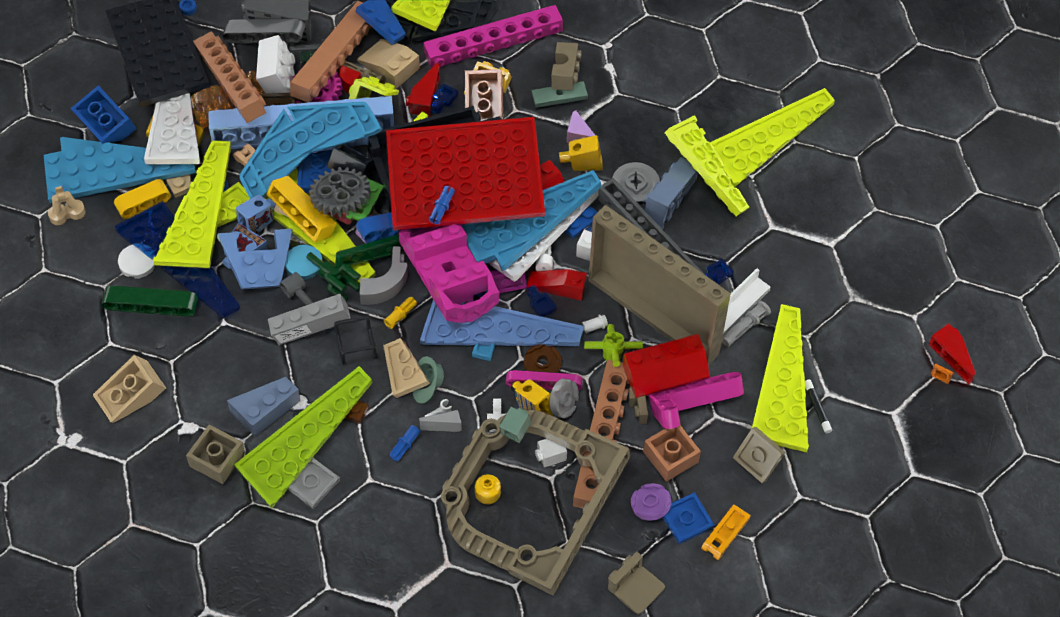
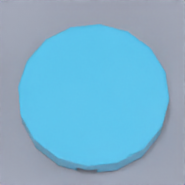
[285,245,322,279]

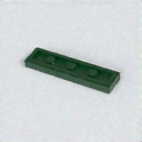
[335,234,404,269]

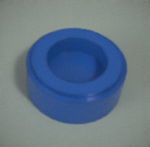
[179,0,197,16]

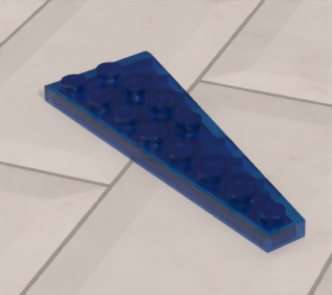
[114,201,240,318]

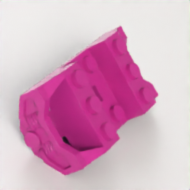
[399,224,500,323]

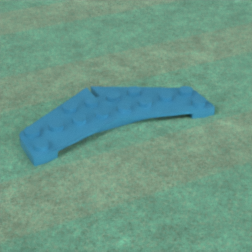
[240,102,383,199]

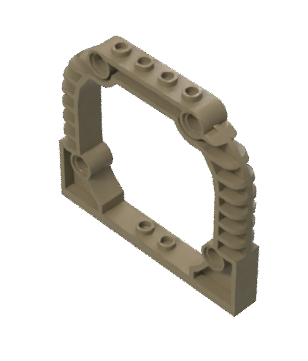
[441,410,631,595]

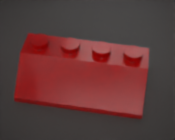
[622,334,710,398]

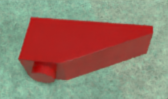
[406,63,440,117]
[527,269,587,301]
[929,323,976,385]

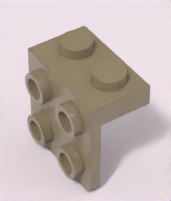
[608,552,665,615]

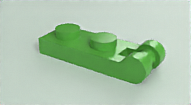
[346,179,384,221]

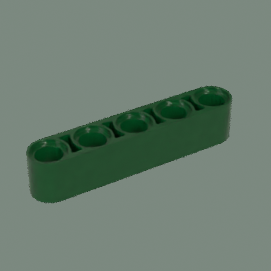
[102,286,198,317]

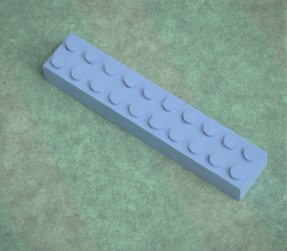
[209,96,394,149]

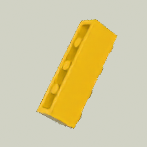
[266,176,337,243]

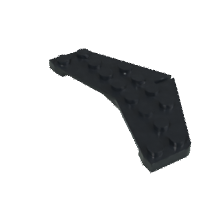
[356,0,496,43]

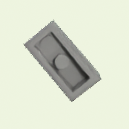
[419,410,462,432]

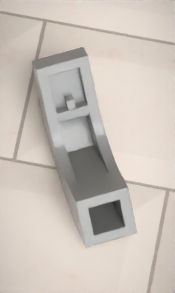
[360,247,408,305]

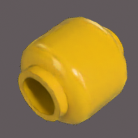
[475,474,501,504]

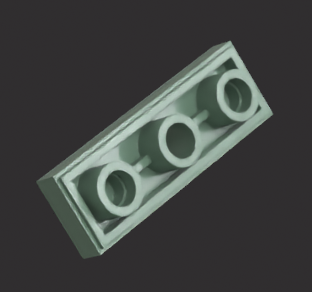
[531,81,588,108]

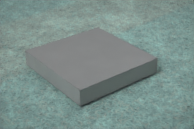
[288,458,340,509]

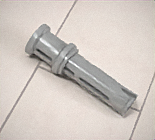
[722,301,771,347]

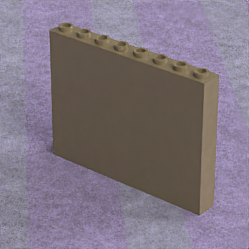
[588,205,731,366]

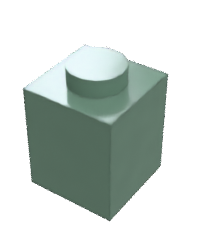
[499,407,531,443]

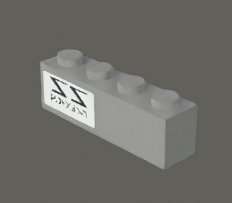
[268,294,351,345]

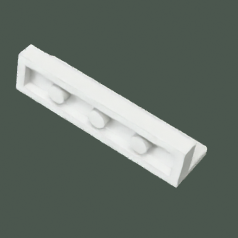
[723,268,770,336]

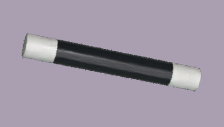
[805,380,832,434]

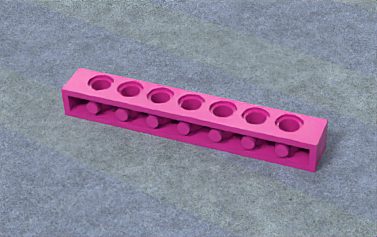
[423,5,563,68]

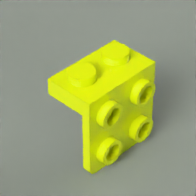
[349,76,399,99]

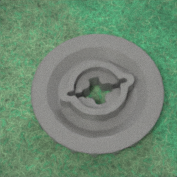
[613,162,660,203]

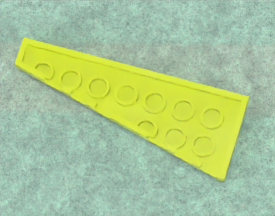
[153,141,231,268]

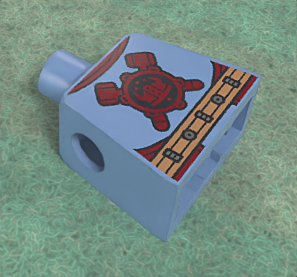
[236,195,276,234]
[222,223,268,269]

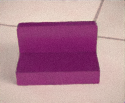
[490,270,527,293]

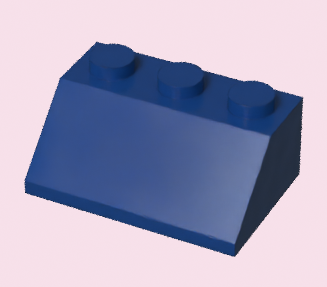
[70,85,137,144]

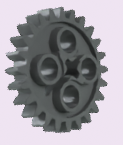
[309,167,371,217]

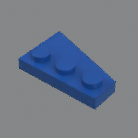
[355,0,406,45]

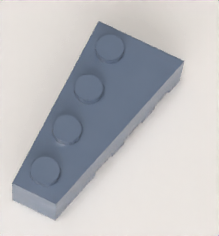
[644,157,698,230]

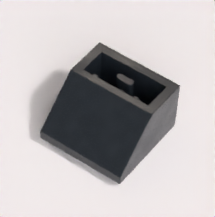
[327,144,374,177]

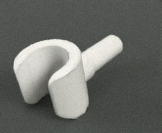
[425,399,452,417]

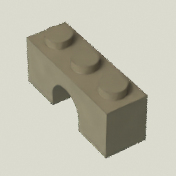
[551,42,582,90]

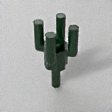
[306,252,361,302]

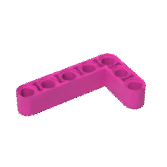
[649,372,744,429]

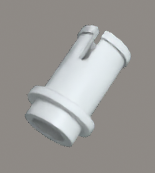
[582,314,608,334]

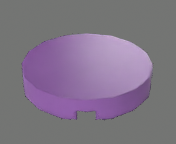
[631,483,672,521]

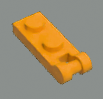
[701,505,751,560]

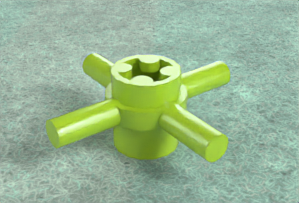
[584,324,643,367]

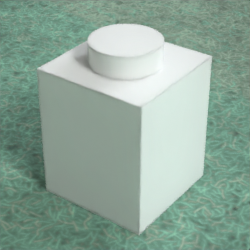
[535,439,567,467]

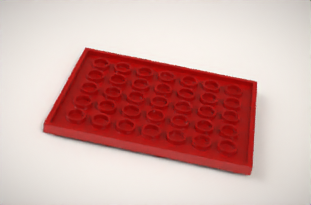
[386,117,545,230]

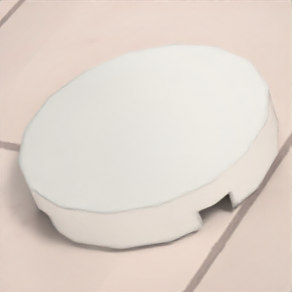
[118,244,156,278]

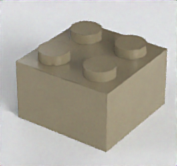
[186,424,245,484]

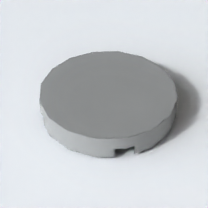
[550,378,579,418]

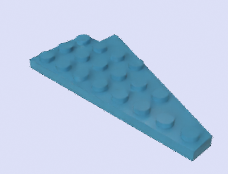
[44,137,196,203]
[460,170,602,271]

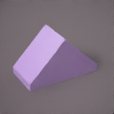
[567,111,595,143]

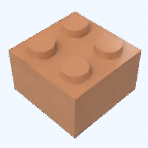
[643,425,701,482]

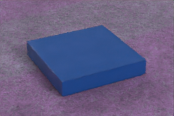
[662,492,715,545]

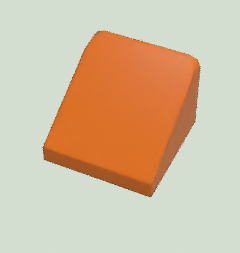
[931,363,954,384]

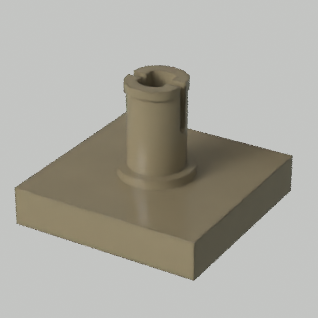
[733,427,786,483]

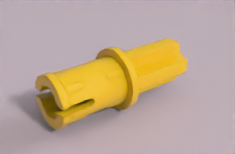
[383,297,417,329]

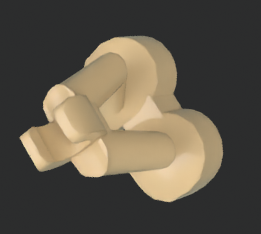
[48,186,85,225]

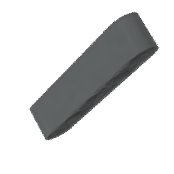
[222,19,306,43]

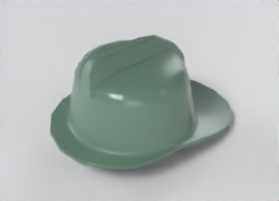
[413,356,444,404]

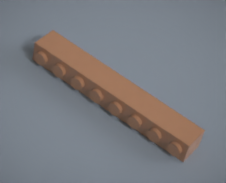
[290,1,371,102]

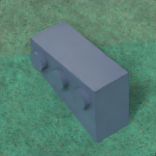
[227,377,301,437]

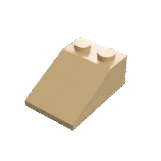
[357,39,420,89]
[93,355,166,423]

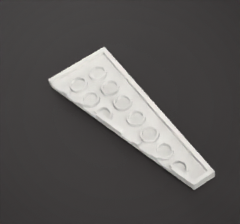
[144,93,200,164]
[488,180,604,282]

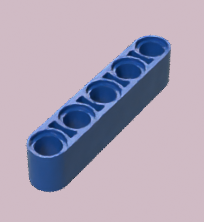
[356,212,427,243]

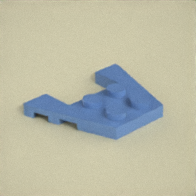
[217,229,292,290]

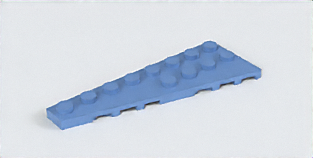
[420,299,584,346]

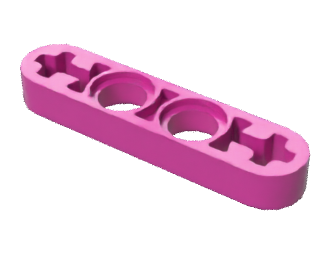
[506,370,583,391]

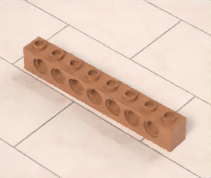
[193,31,266,123]
[573,360,630,508]

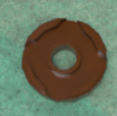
[523,344,562,373]

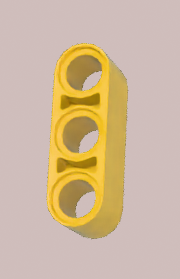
[114,179,171,219]

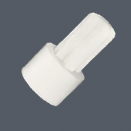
[536,246,553,271]

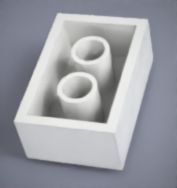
[256,35,295,93]

